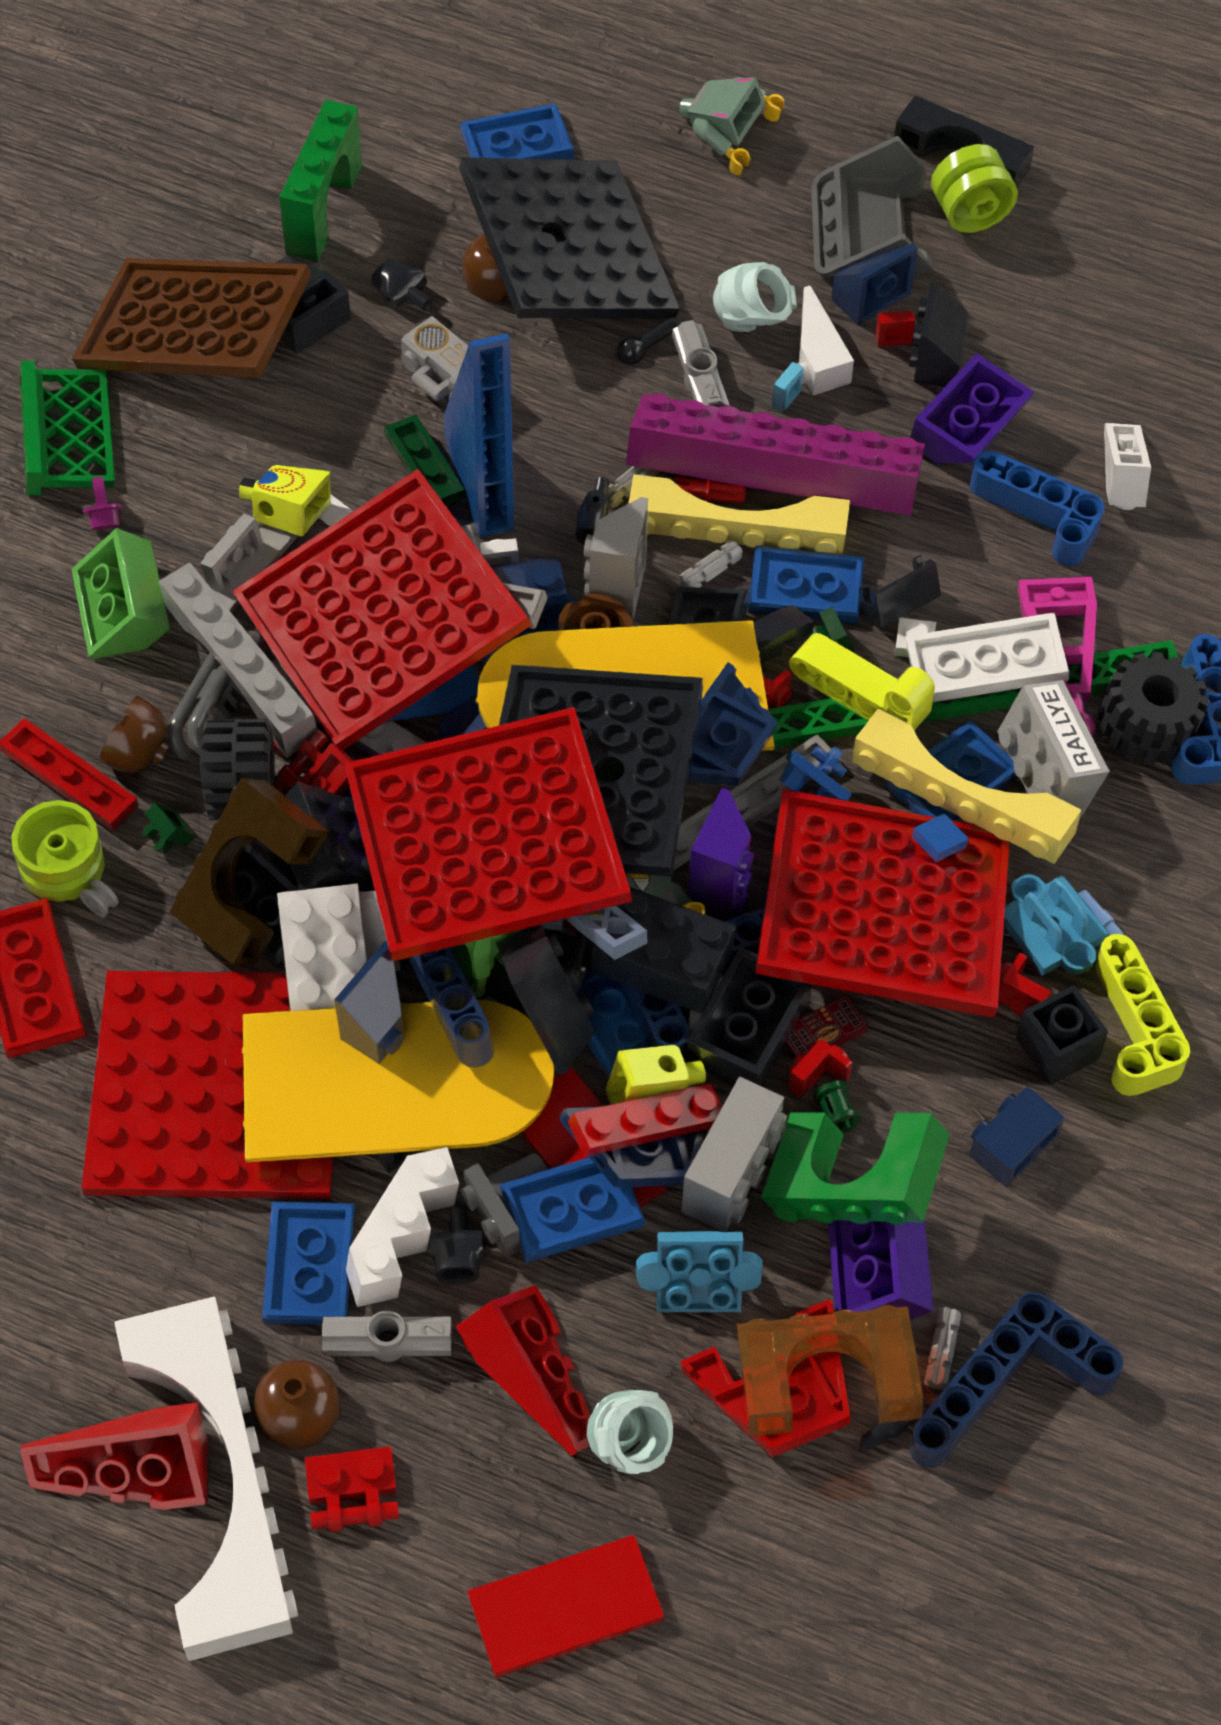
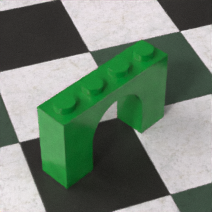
[279,99,362,262]
[761,1113,950,1225]

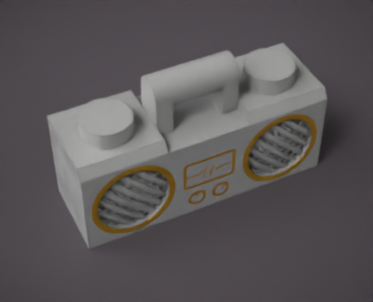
[401,316,468,402]

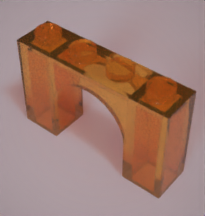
[737,1305,923,1436]

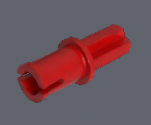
[674,476,746,504]

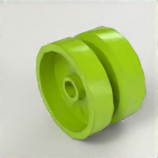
[931,144,1018,233]
[11,800,105,902]

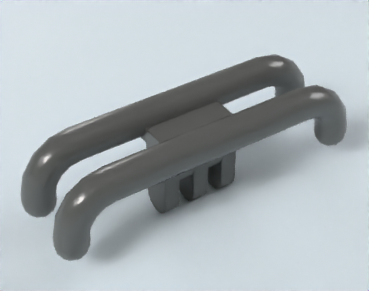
[168,630,270,759]

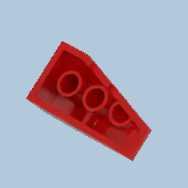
[456,1284,591,1456]
[19,1402,208,1510]

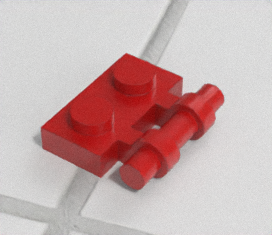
[274,729,354,796]
[305,1446,399,1532]

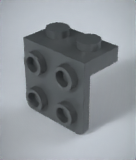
[461,1154,548,1258]

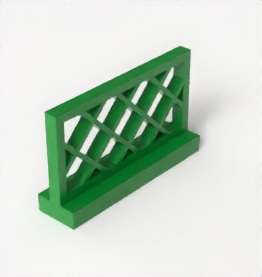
[20,361,115,495]

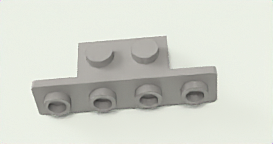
[200,513,298,613]

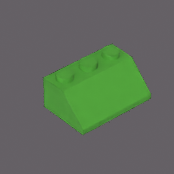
[71,528,170,659]

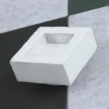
[479,538,518,566]
[895,618,936,658]

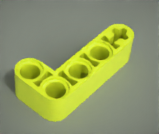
[789,633,935,731]
[1095,934,1190,1096]

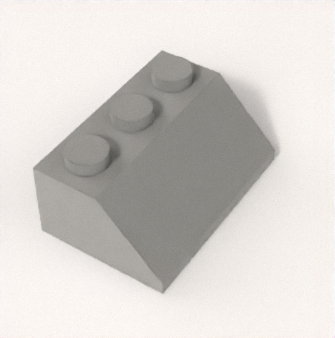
[583,497,649,620]

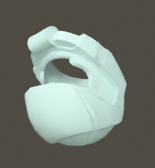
[713,262,797,332]
[587,1390,673,1474]

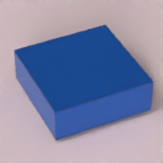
[912,814,969,862]

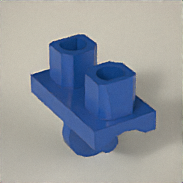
[779,746,852,801]

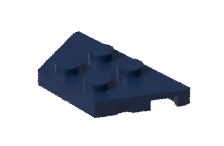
[688,662,777,786]
[559,1107,703,1188]

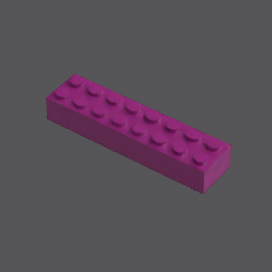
[626,394,925,516]

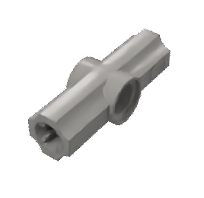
[672,320,730,407]
[322,1310,452,1362]

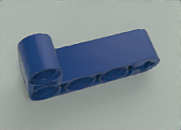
[969,450,1105,566]
[1171,634,1221,785]

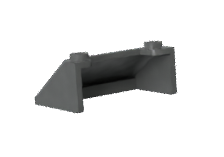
[811,136,932,277]

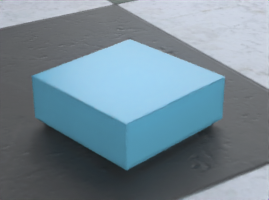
[772,362,804,412]

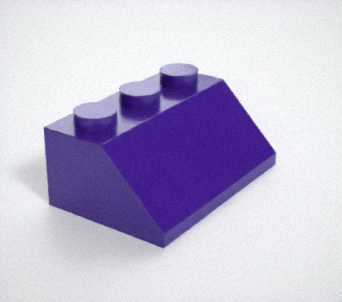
[910,353,1034,463]
[688,788,754,921]
[828,1218,933,1325]

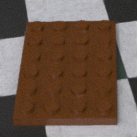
[72,258,312,378]

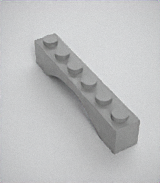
[158,563,317,758]

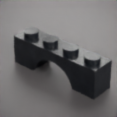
[894,96,1034,188]

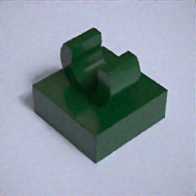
[809,606,855,653]
[142,802,197,853]

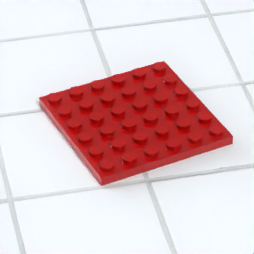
[232,469,532,750]
[344,707,632,962]
[755,789,1010,1018]
[81,971,334,1199]

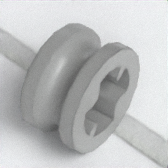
[79,879,119,918]

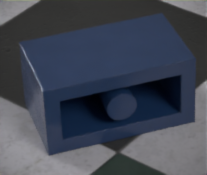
[969,1086,1065,1187]

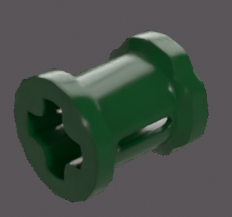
[813,1080,862,1133]

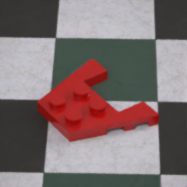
[680,1299,850,1457]

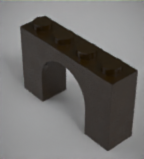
[169,778,330,965]

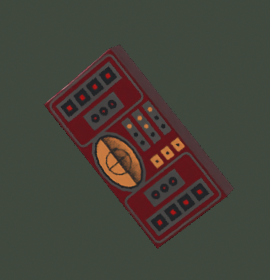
[785,995,868,1059]

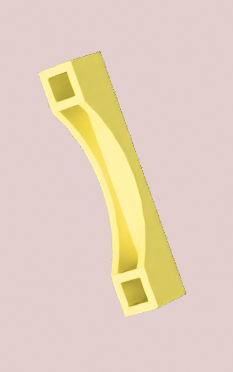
[629,474,850,555]
[852,709,1081,864]

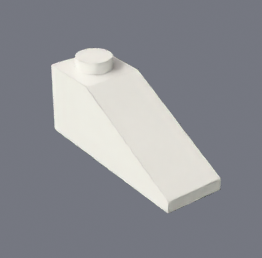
[797,286,854,395]
[1104,423,1151,510]

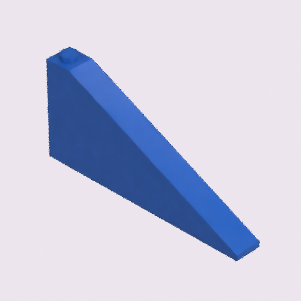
[444,333,514,538]

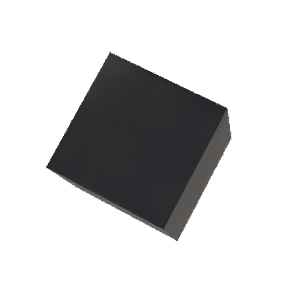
[1016,985,1108,1086]

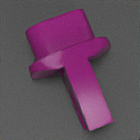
[83,477,122,531]

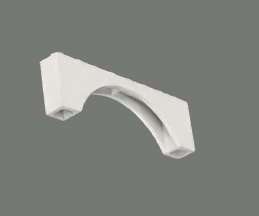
[114,1296,298,1661]

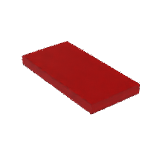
[0,898,86,1059]
[519,1067,667,1208]
[467,1535,664,1678]

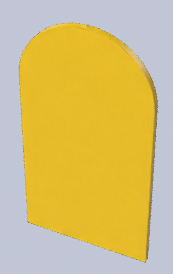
[476,620,774,751]
[242,1000,556,1162]

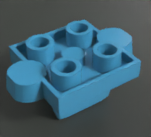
[1004,874,1108,976]
[636,1231,763,1312]

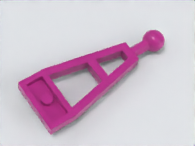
[1017,577,1097,736]

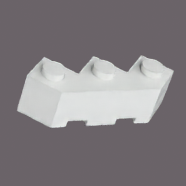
[346,1147,459,1307]

